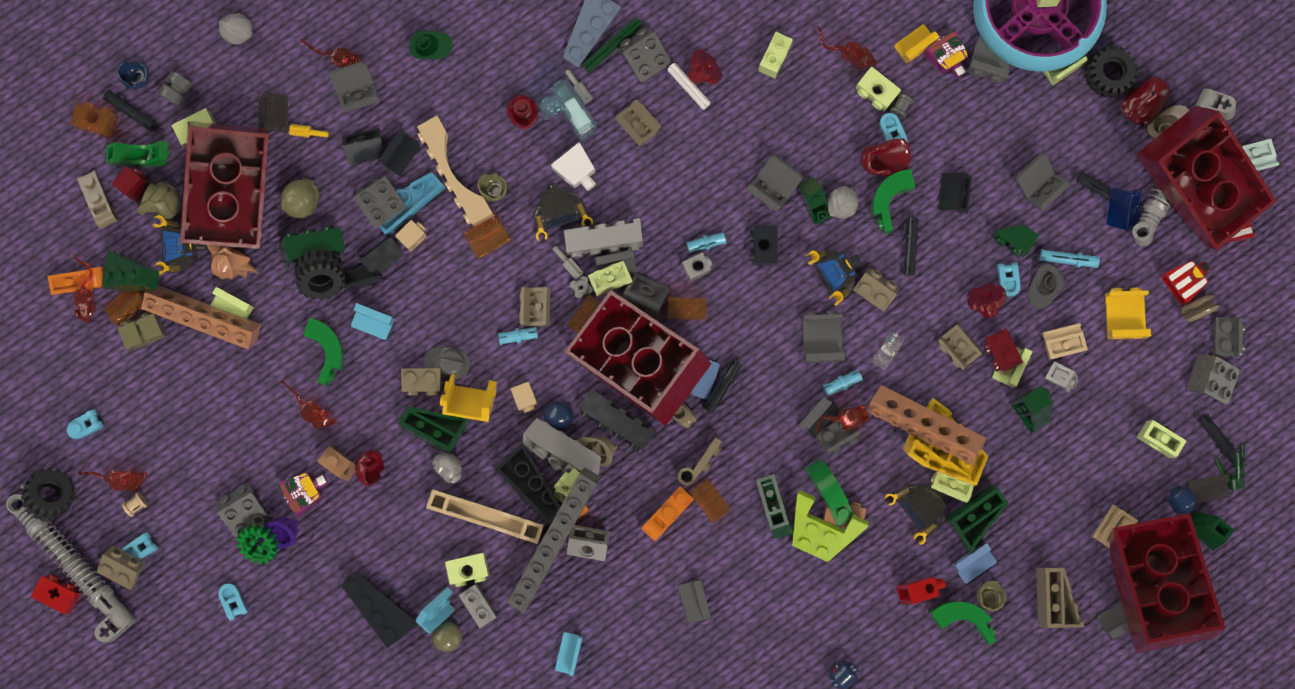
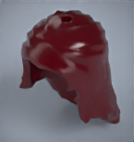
[1121,77,1171,126]
[860,138,911,176]

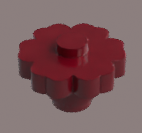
[688,49,722,85]
[967,284,1007,318]

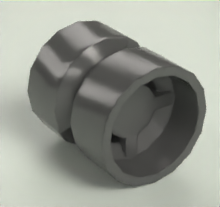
[157,71,193,107]

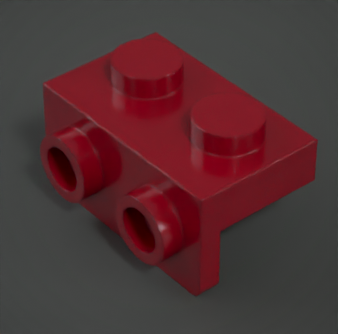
[983,328,1024,375]

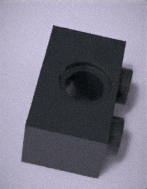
[750,225,778,266]

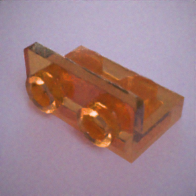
[566,294,600,334]

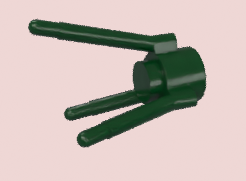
[1214,444,1245,490]

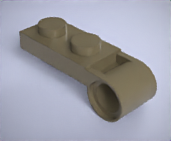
[77,171,119,229]
[678,437,723,486]

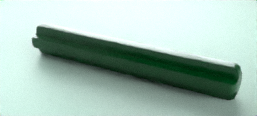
[582,17,642,72]

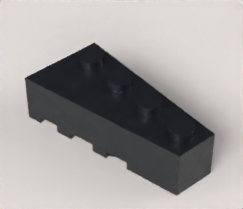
[579,389,656,452]
[494,442,560,527]
[341,573,419,648]

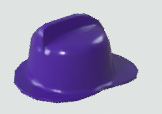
[260,516,298,550]

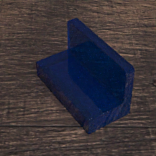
[1107,188,1142,230]

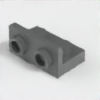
[1213,317,1245,357]
[816,414,861,455]

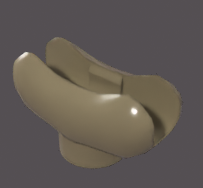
[1181,295,1219,322]
[672,402,697,428]

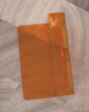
[463,215,510,259]
[104,291,144,326]
[668,297,707,321]
[689,479,730,524]

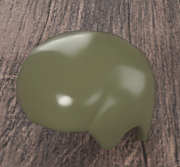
[477,173,508,202]
[976,581,1006,612]
[432,622,462,653]

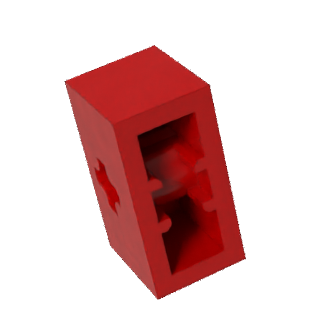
[30,574,82,615]

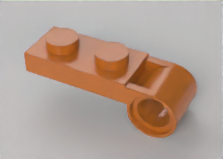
[48,267,105,295]
[641,486,694,542]

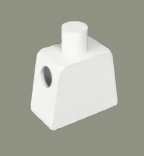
[551,143,596,191]

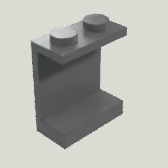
[802,311,845,363]

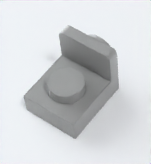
[1045,362,1078,393]

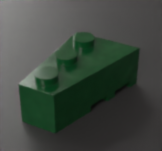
[279,226,345,268]
[102,250,160,292]
[1010,386,1053,435]
[398,407,469,454]
[945,485,1008,553]

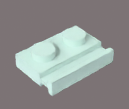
[1242,139,1279,171]

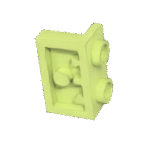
[588,261,632,297]

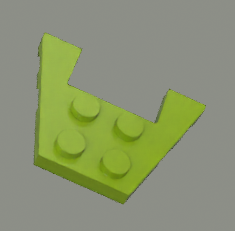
[792,490,869,562]

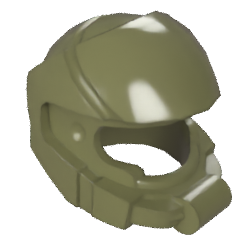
[281,177,320,218]
[137,182,180,221]

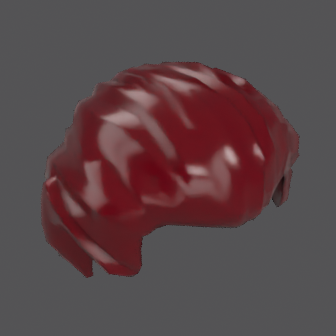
[507,94,539,130]
[355,450,385,487]

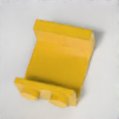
[1105,288,1151,339]
[440,374,497,422]

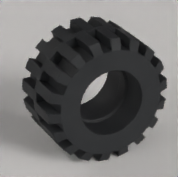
[1085,46,1138,98]
[294,249,345,300]
[21,468,76,521]

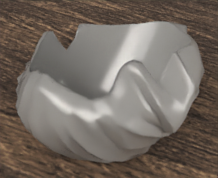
[219,13,252,45]
[828,186,859,219]
[432,453,462,484]

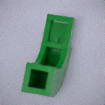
[106,141,169,167]
[871,169,915,235]
[303,318,345,386]
[804,459,854,526]
[928,601,997,645]

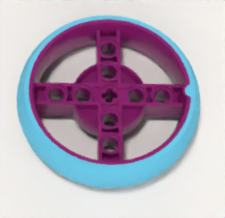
[973,0,1107,71]

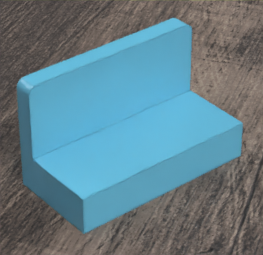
[351,303,395,340]
[555,632,583,676]

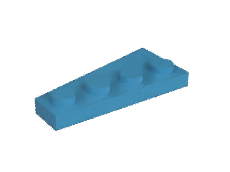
[379,172,445,237]

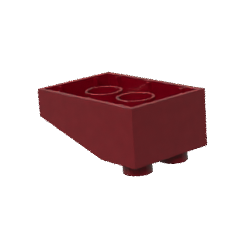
[1136,105,1277,250]
[180,121,269,249]

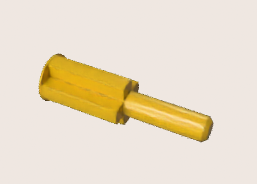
[289,124,329,138]

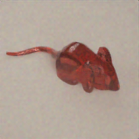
[816,26,877,70]
[300,39,362,68]
[73,254,96,323]
[281,381,337,430]
[814,405,870,434]
[78,471,147,492]

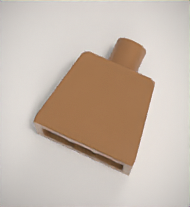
[317,444,356,481]

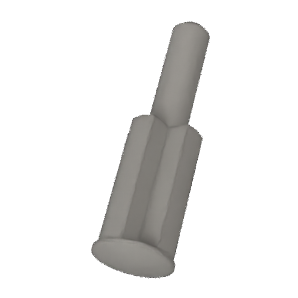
[565,69,593,104]
[553,246,584,279]

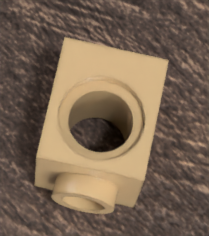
[395,220,427,252]
[510,382,538,413]

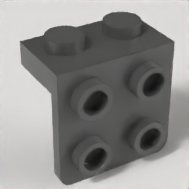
[617,28,671,82]
[967,37,1010,84]
[329,61,379,113]
[1016,153,1070,211]
[747,155,803,212]
[354,175,406,228]
[1186,354,1239,404]
[216,483,270,538]

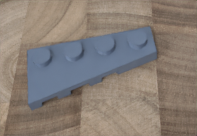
[563,0,621,69]

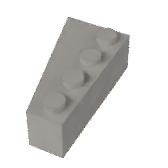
[564,218,643,258]
[523,418,601,475]

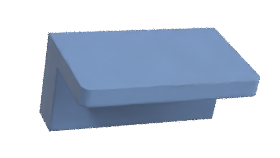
[690,357,720,400]
[952,543,997,583]

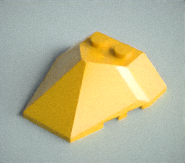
[903,398,988,485]

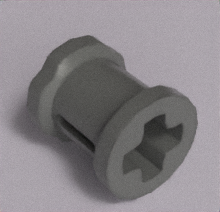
[890,94,914,119]

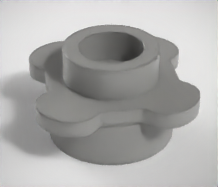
[570,276,593,299]

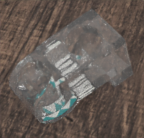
[870,331,905,370]

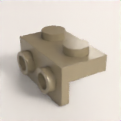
[615,99,661,146]
[853,268,900,312]
[519,287,551,327]
[938,323,983,370]
[401,368,442,395]
[97,546,146,590]

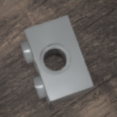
[567,525,610,561]
[459,584,498,628]

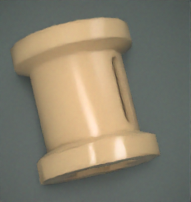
[122,492,148,517]

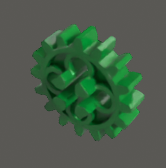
[236,523,279,565]

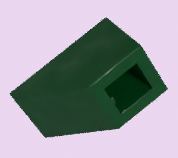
[797,177,831,225]
[992,225,1040,257]
[1190,511,1234,551]

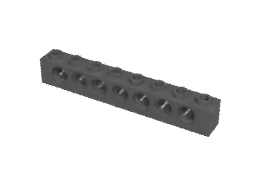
[507,467,601,613]

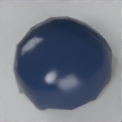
[117,61,149,89]
[543,401,574,431]

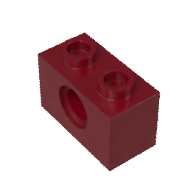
[111,166,150,203]

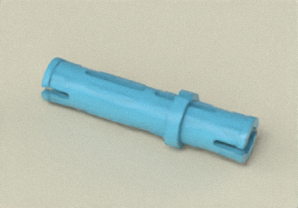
[1039,249,1100,268]

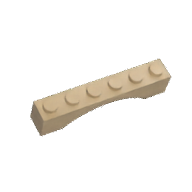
[417,116,494,228]
[426,489,545,544]

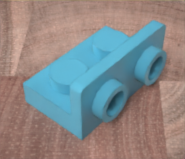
[415,587,455,634]

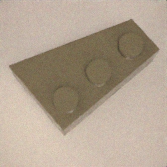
[1036,568,1084,628]

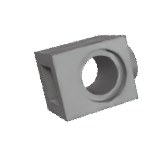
[682,252,712,282]

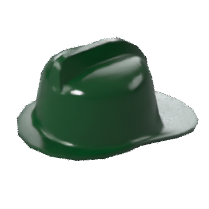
[409,29,453,60]

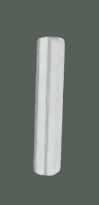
[668,63,710,110]

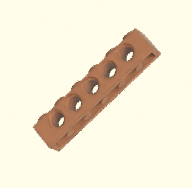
[141,285,261,349]
[868,385,986,465]

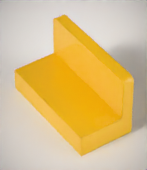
[894,25,940,64]

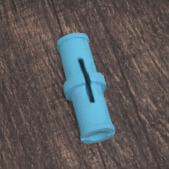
[686,232,726,254]
[498,327,538,345]
[823,369,863,396]

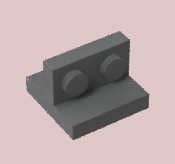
[623,273,670,320]

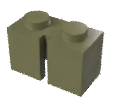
[118,312,167,351]

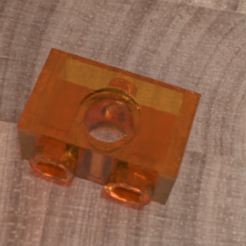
[70,102,119,138]

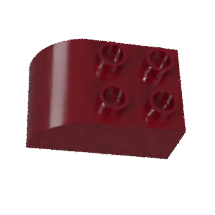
[565,290,712,427]
[1110,513,1226,653]

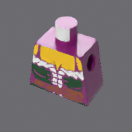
[923,29,968,78]
[277,473,328,516]

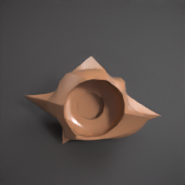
[206,245,260,280]

